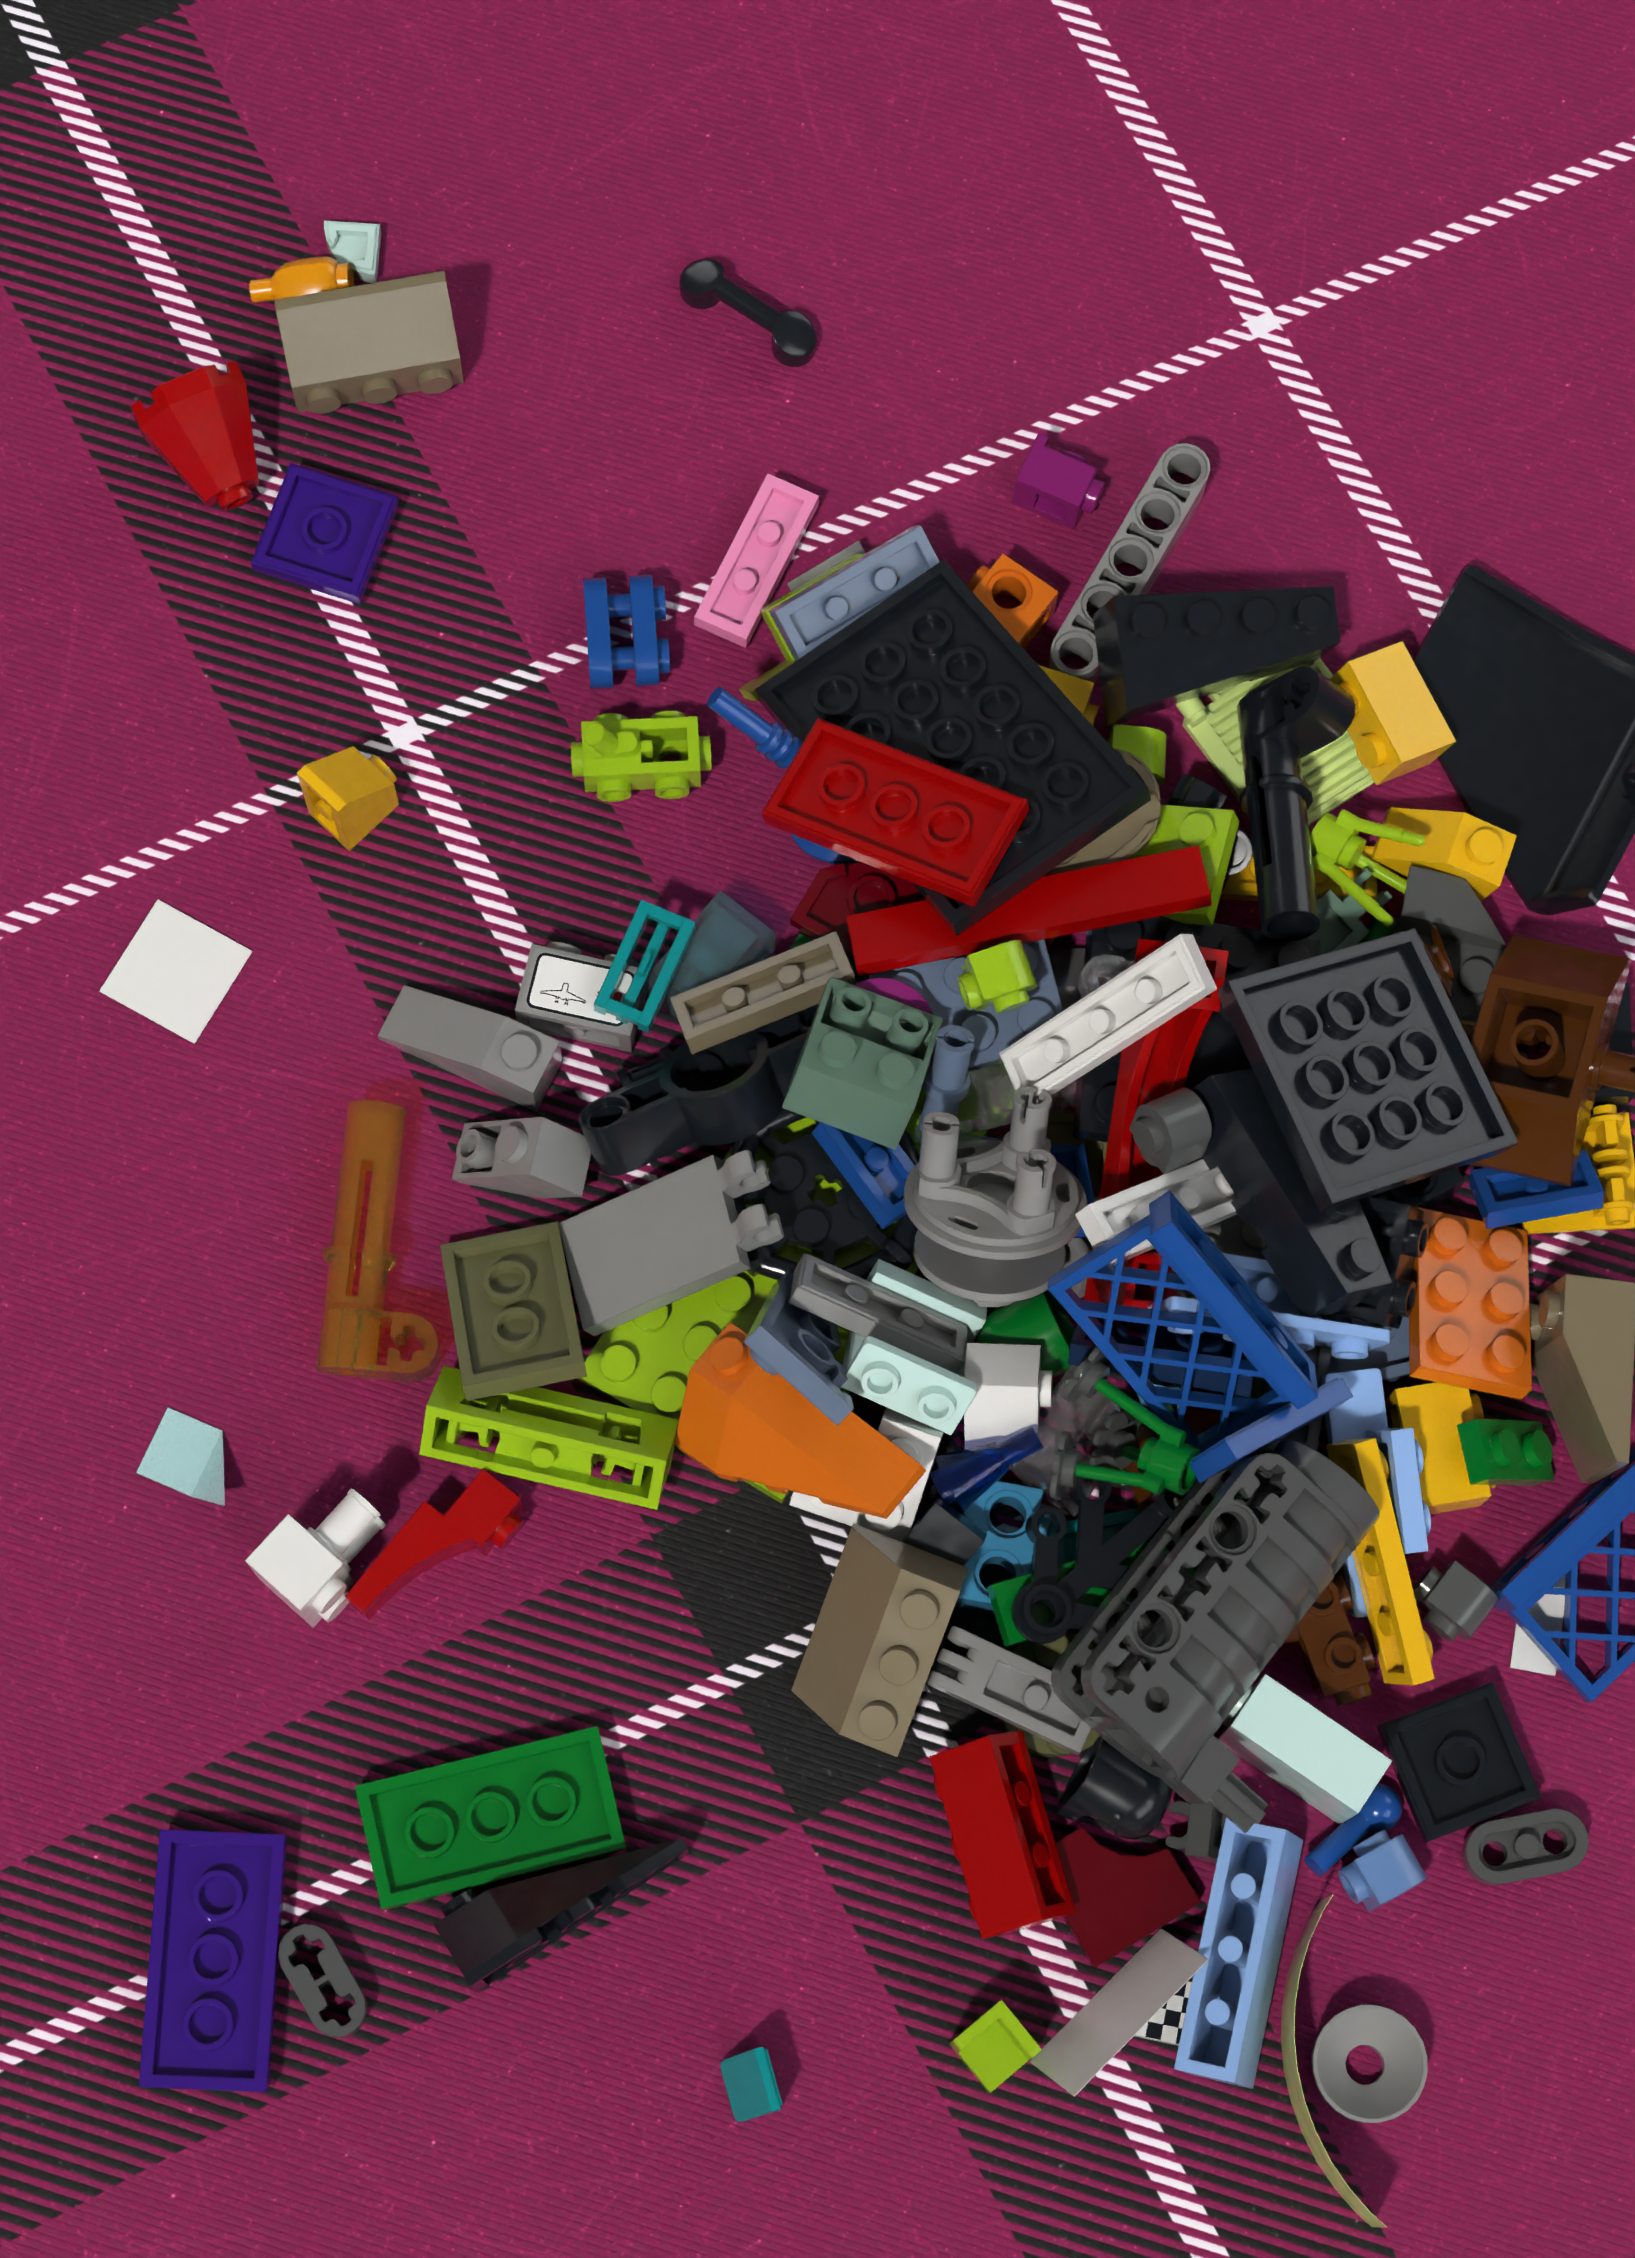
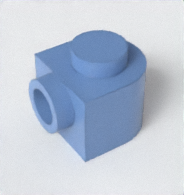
[1338,1829,1428,1912]

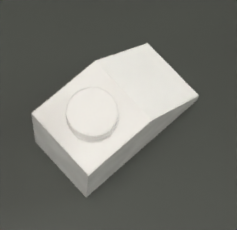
[964,1343,1053,1474]

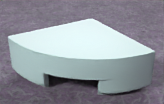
[324,220,381,283]

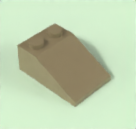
[1530,1274,1635,1484]

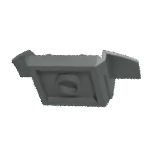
[1392,866,1507,1022]

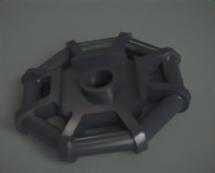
[730,1108,920,1281]

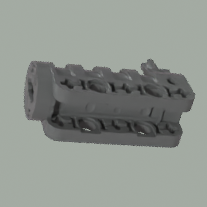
[1051,1440,1380,1833]

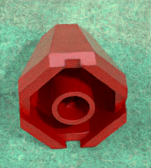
[131,361,259,511]

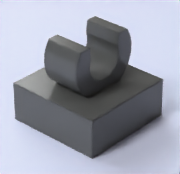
[1166,1801,1226,1864]

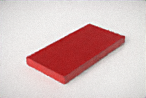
[762,718,1030,908]

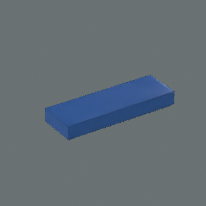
[1189,1378,1354,1483]

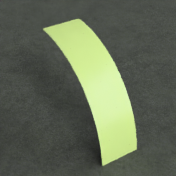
[1281,1894,1387,2227]

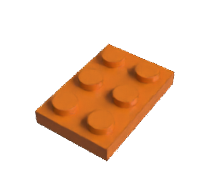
[1409,1207,1532,1400]

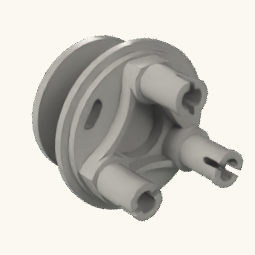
[903,1086,1087,1308]

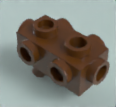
[1283,1574,1375,1707]

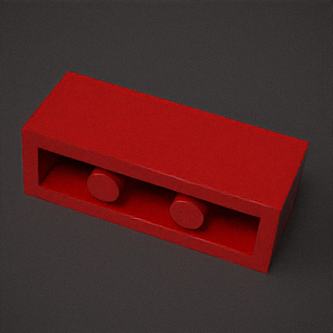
[930,1731,1076,1939]

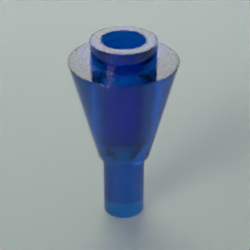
[930,1426,1044,1511]

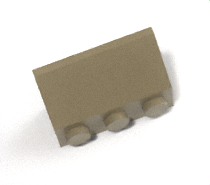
[274,271,464,414]
[791,1523,969,1757]

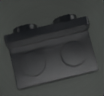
[1331,1197,1429,1329]

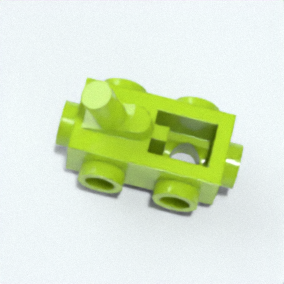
[571,711,712,802]

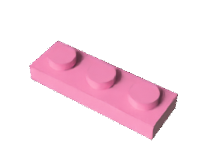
[694,473,819,648]

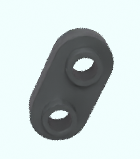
[1462,1809,1589,1886]

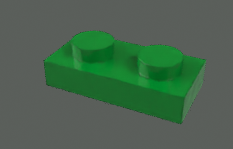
[1457,1419,1555,1486]

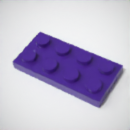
[139,1829,288,2093]

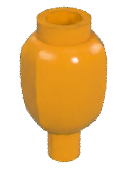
[249,256,355,303]

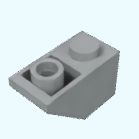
[452,1117,591,1199]

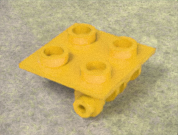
[1522,1104,1635,1234]

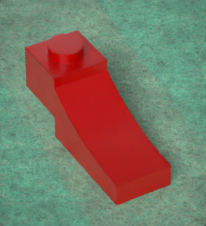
[345,1469,524,1620]

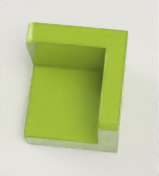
[949,1999,1042,2093]

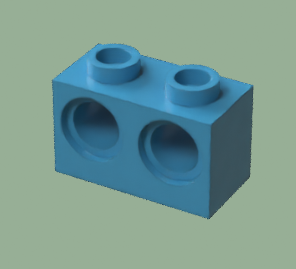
[955,1476,1050,1614]

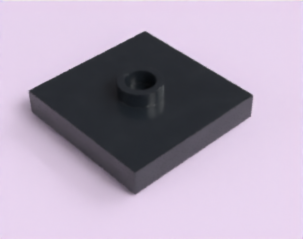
[1376,1681,1542,1844]

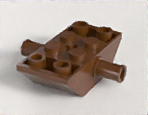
[1459,935,1635,1187]

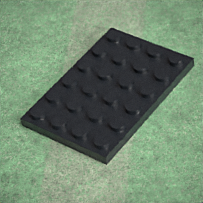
[755,560,1151,936]

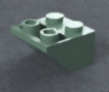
[782,976,943,1150]

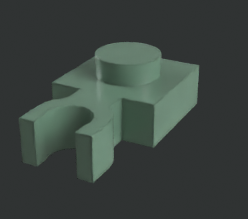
[1308,868,1392,955]

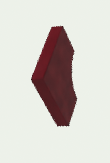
[1055,1827,1201,1969]

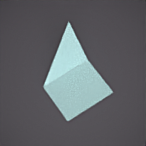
[136,1407,225,1506]

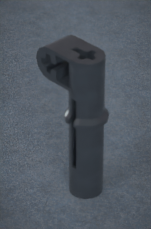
[1237,666,1355,942]

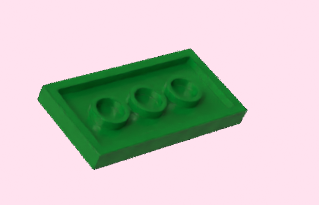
[355,1726,627,1911]

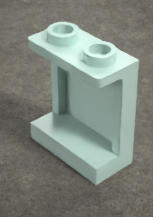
[841,1259,987,1435]

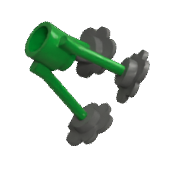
[1050,1346,1201,1501]

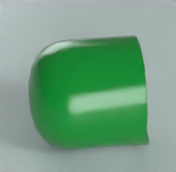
[976,1290,1078,1378]

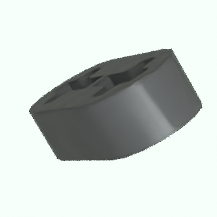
[278,1924,368,2038]

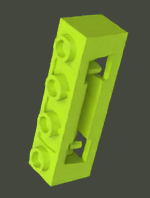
[419,1365,679,1510]

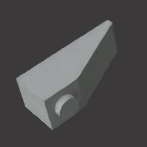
[378,985,563,1112]

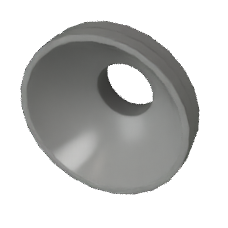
[1311,2005,1428,2123]

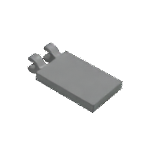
[558,1150,784,1336]

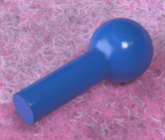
[1305,1783,1402,1876]

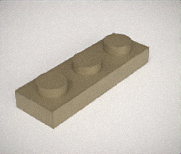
[670,931,857,1054]

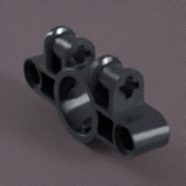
[579,1004,819,1176]

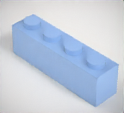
[1174,1817,1303,2089]

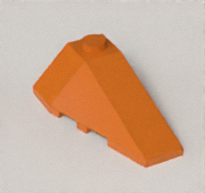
[674,1322,926,1519]

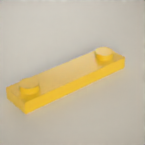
[1326,1438,1435,1686]

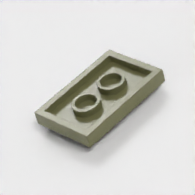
[440,1221,587,1401]

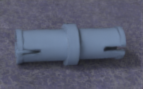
[919,1025,975,1131]

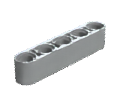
[1047,443,1210,685]

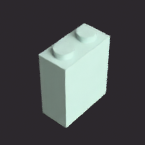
[1217,1674,1392,1825]

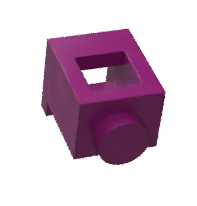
[1012,432,1105,530]

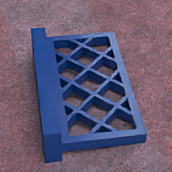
[1048,1190,1318,1453]
[1489,1448,1635,1702]

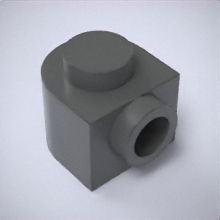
[1129,1088,1212,1174]
[1413,1561,1499,1642]

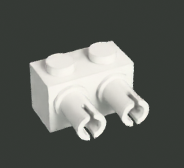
[245,1488,386,1628]

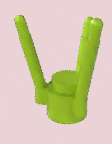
[1310,809,1425,927]

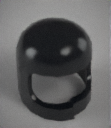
[1055,1735,1173,1840]

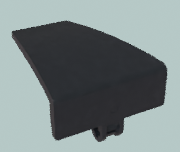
[1412,565,1635,915]

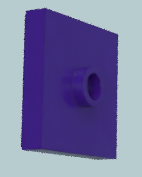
[251,463,399,605]

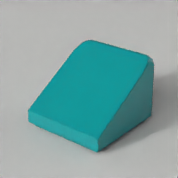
[720,2046,783,2122]

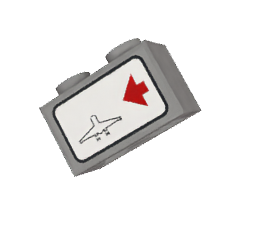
[515,942,648,1053]

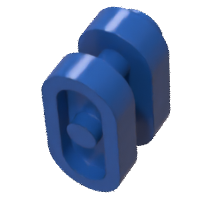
[583,574,670,689]

